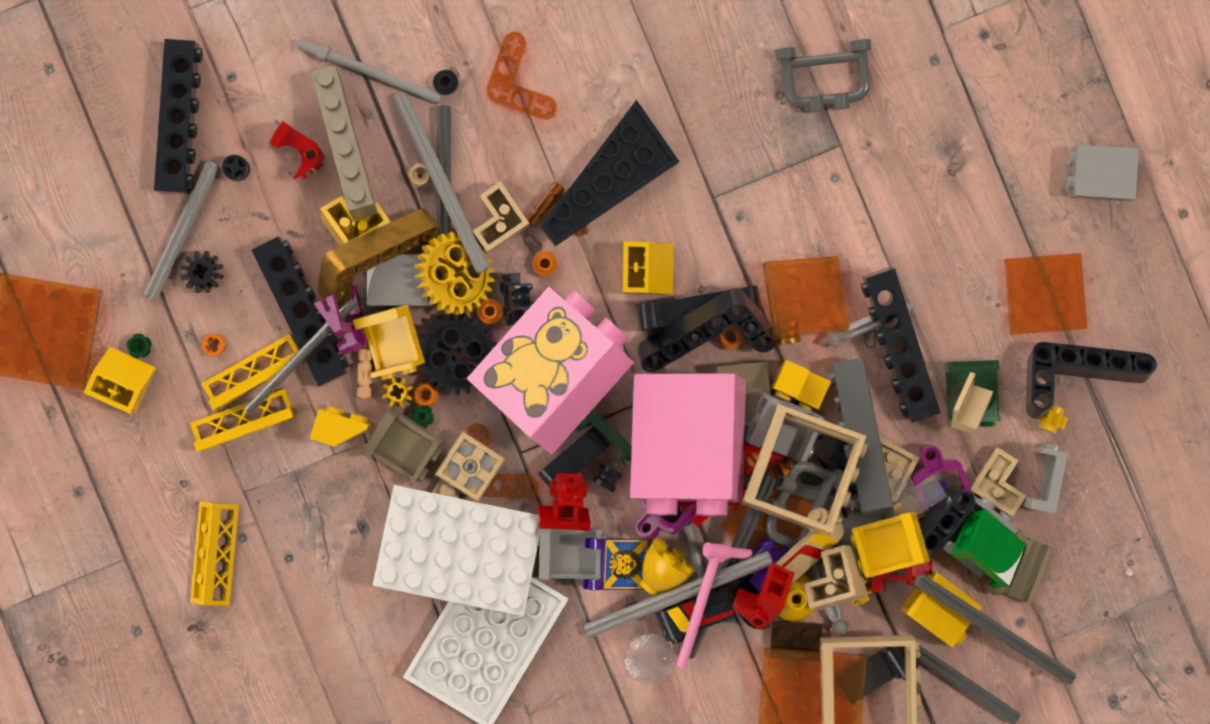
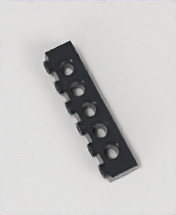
[154,39,203,195]
[251,236,350,387]
[860,267,941,423]

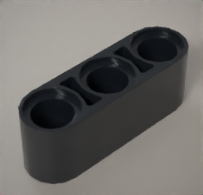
[538,426,610,487]
[919,485,975,554]

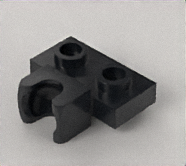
[500,272,534,326]

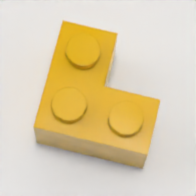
[320,196,391,246]
[770,360,831,411]

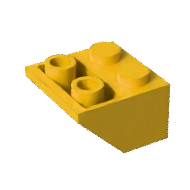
[622,241,674,295]
[84,347,157,414]
[310,406,373,446]

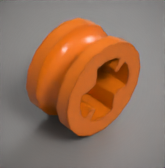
[202,334,227,356]
[778,458,799,479]

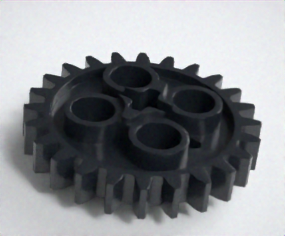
[418,314,497,396]

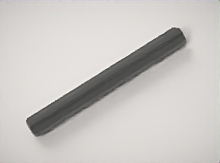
[916,645,1020,724]

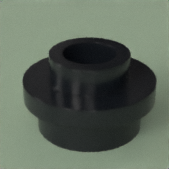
[433,70,458,95]

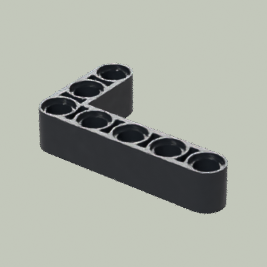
[635,285,762,332]
[638,288,776,372]
[1026,342,1157,419]

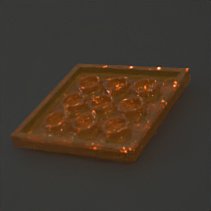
[0,272,103,390]
[758,648,867,724]

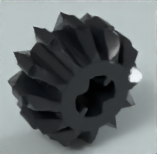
[181,251,224,293]

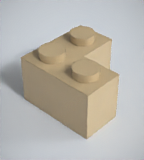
[473,181,530,254]
[804,545,868,610]

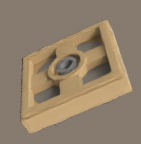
[435,431,505,502]

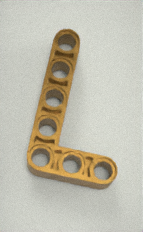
[317,208,441,308]

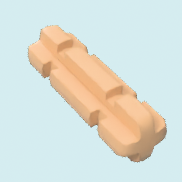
[357,349,372,399]

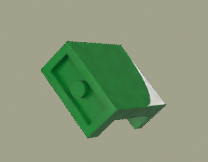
[951,509,1026,589]

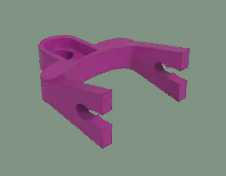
[314,285,367,354]
[911,444,972,513]
[635,501,696,540]

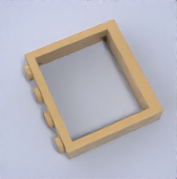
[742,404,868,536]
[820,635,921,724]

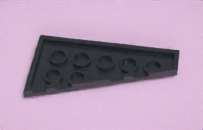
[540,99,680,247]

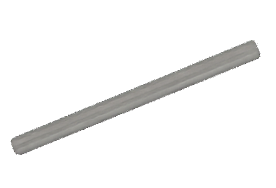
[393,92,490,274]
[584,551,773,637]

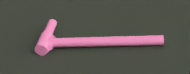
[676,543,752,668]

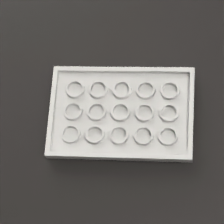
[372,485,540,617]
[403,576,569,724]

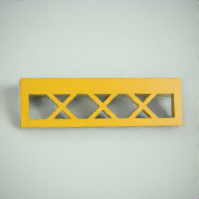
[201,334,305,410]
[190,389,296,452]
[190,501,239,606]

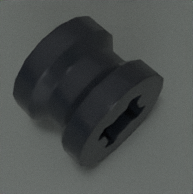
[222,155,250,181]
[592,463,623,492]

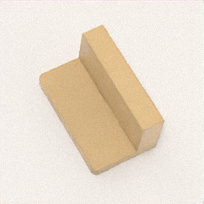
[951,372,993,435]

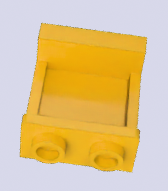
[353,304,425,380]
[850,511,930,578]

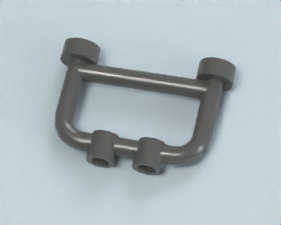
[775,39,872,113]
[766,461,844,548]

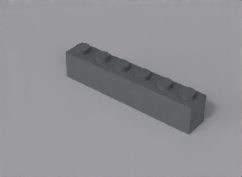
[829,357,894,516]

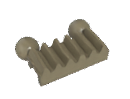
[987,528,1054,604]

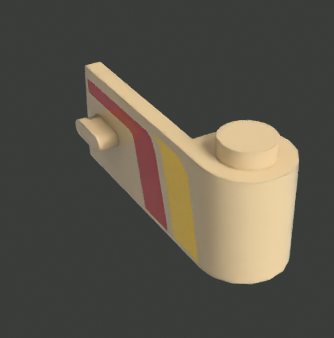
[775,507,844,582]

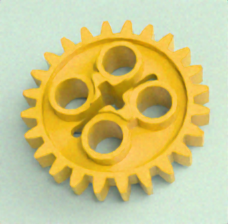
[414,232,495,315]

